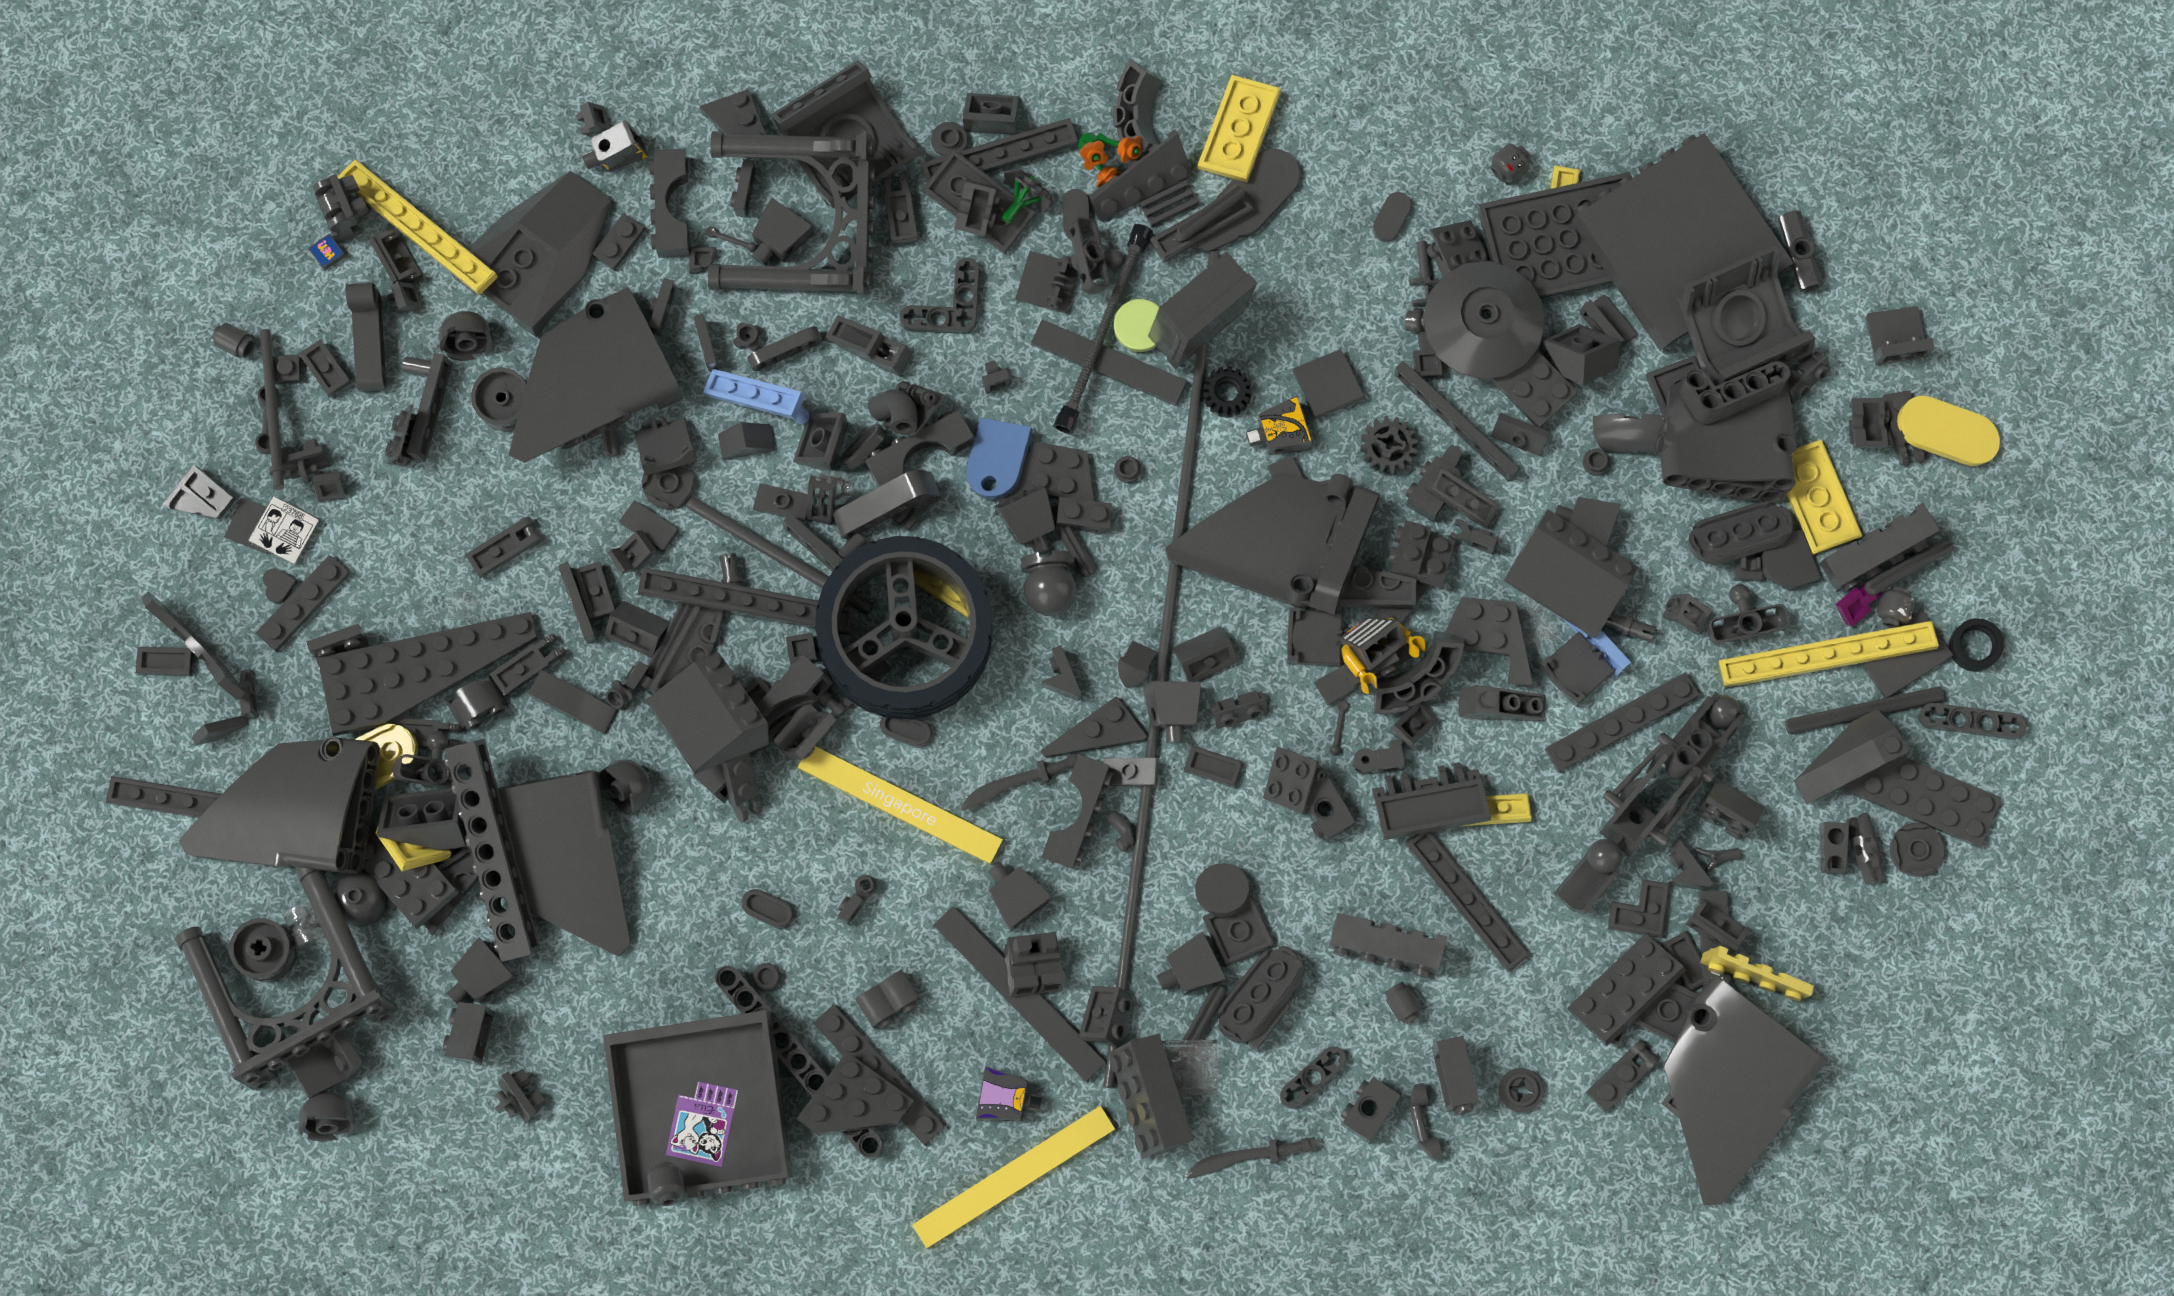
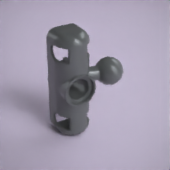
[1069,217,1124,295]
[1707,584,1790,645]
[393,731,473,789]

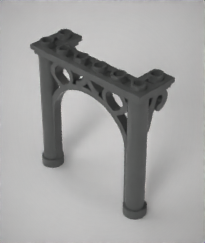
[708,131,876,294]
[175,867,399,1090]

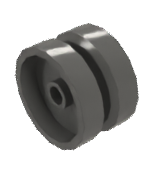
[471,367,527,432]
[229,918,297,982]

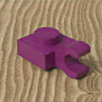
[1835,581,1882,627]

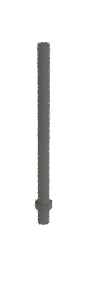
[260,329,286,490]

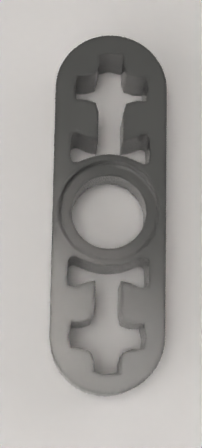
[747,326,823,371]
[1280,1046,1346,1109]

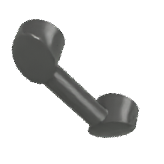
[255,385,280,455]
[1409,1083,1443,1160]

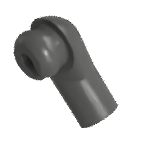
[1107,810,1135,852]

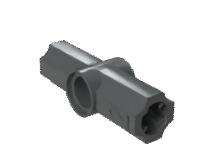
[1778,210,1823,292]

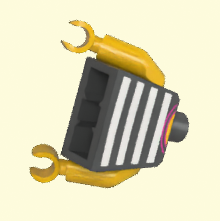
[1340,617,1426,694]

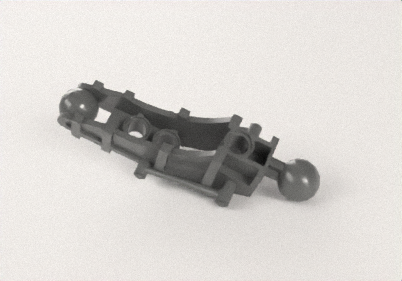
[1587,692,1745,873]

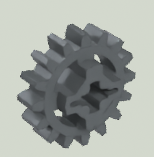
[1360,416,1418,475]

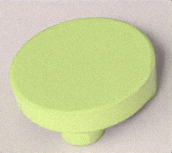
[1114,299,1159,353]

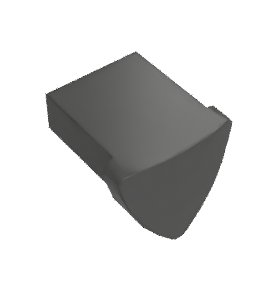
[1118,641,1157,688]

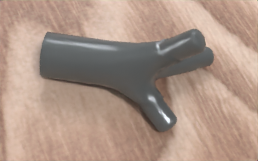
[1695,847,1741,872]

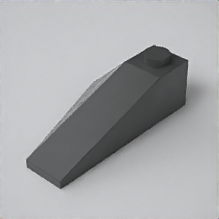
[1794,709,1909,805]

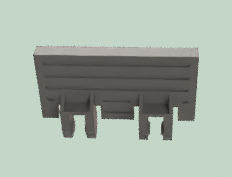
[1372,762,1491,840]

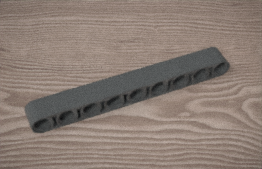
[715,965,884,1160]

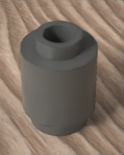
[212,323,254,358]
[1384,981,1423,1025]

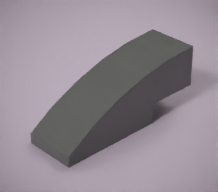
[825,315,913,376]
[528,670,617,734]

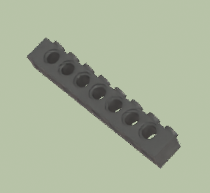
[444,738,541,962]

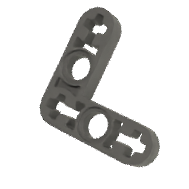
[900,257,979,334]

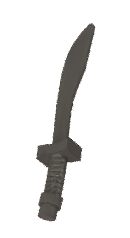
[961,752,1081,811]
[1186,1137,1318,1179]

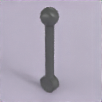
[706,227,757,252]
[1330,700,1348,755]

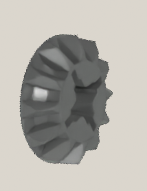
[1499,1068,1543,1112]

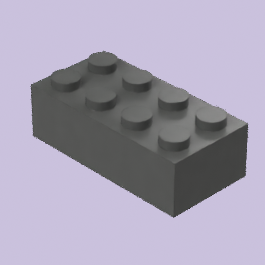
[1109,1033,1193,1159]

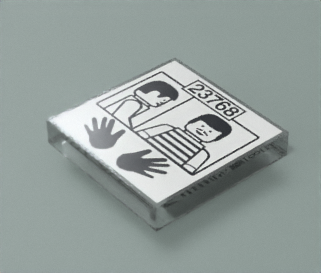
[247,495,321,567]

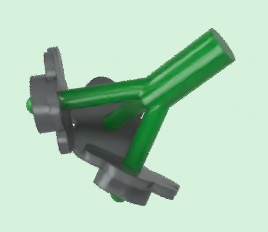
[1002,169,1051,224]

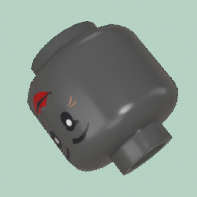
[1490,143,1530,183]

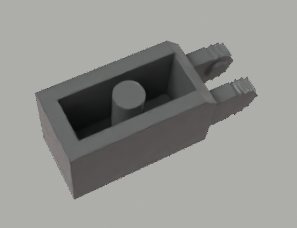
[1405,445,1462,522]

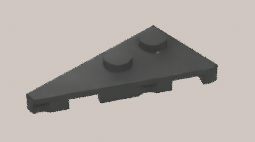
[1040,696,1147,757]

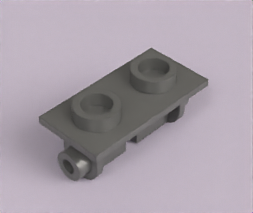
[1788,352,1830,404]
[1210,690,1268,729]

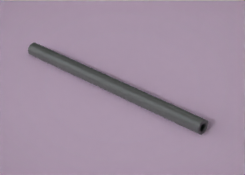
[686,497,874,615]

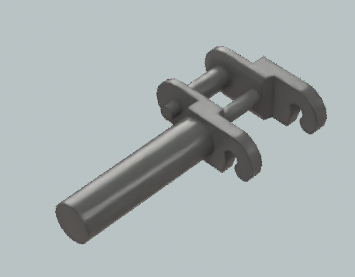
[1409,241,1439,307]

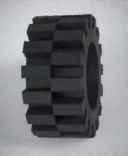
[1203,366,1251,418]

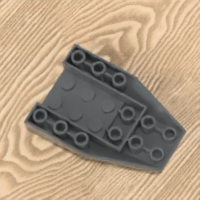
[450,171,612,337]

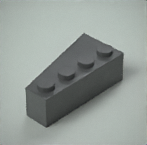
[1820,503,1940,591]
[1328,913,1447,978]

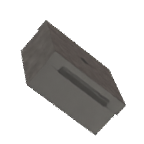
[1148,252,1257,369]

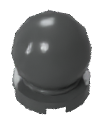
[1020,550,1077,616]

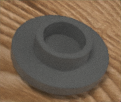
[931,122,967,156]

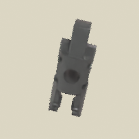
[1847,812,1884,884]

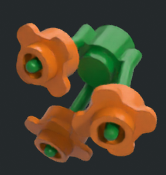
[1078,132,1142,188]

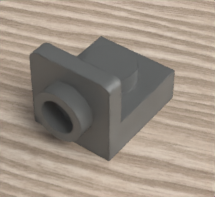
[1663,594,1712,634]

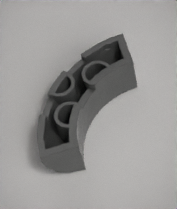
[1113,59,1163,162]
[1593,413,1666,453]
[1374,631,1464,714]

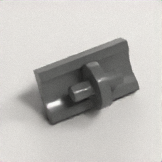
[281,439,330,484]
[495,1069,545,1124]

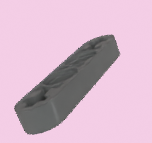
[1918,703,2026,739]

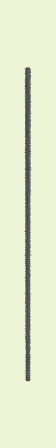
[1103,251,1220,1088]

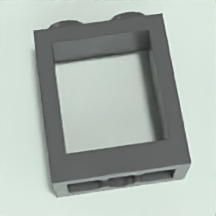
[1432,1036,1479,1115]

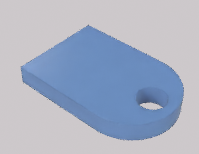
[966,418,1033,500]

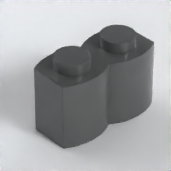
[855,969,920,1030]

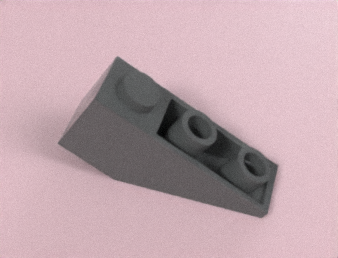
[1459,685,1545,721]

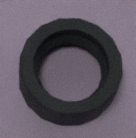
[1949,618,2004,672]

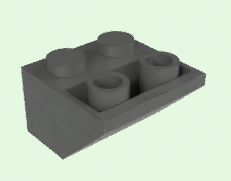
[1697,779,1765,839]

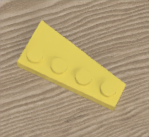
[1700,946,1814,1001]

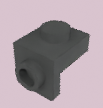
[608,530,657,573]

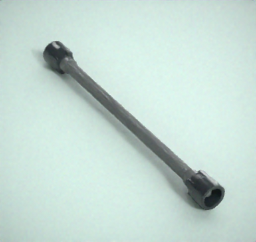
[1053,224,1153,434]

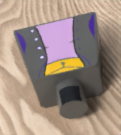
[976,1066,1042,1121]

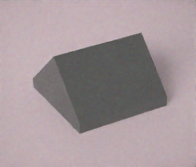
[963,93,1019,135]
[793,413,848,473]

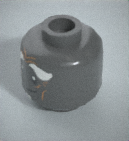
[1877,586,1916,628]

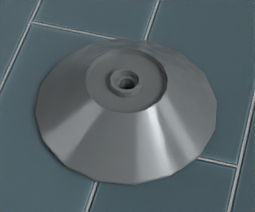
[1423,261,1545,379]

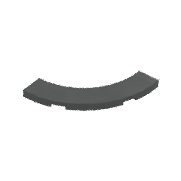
[142,591,245,700]

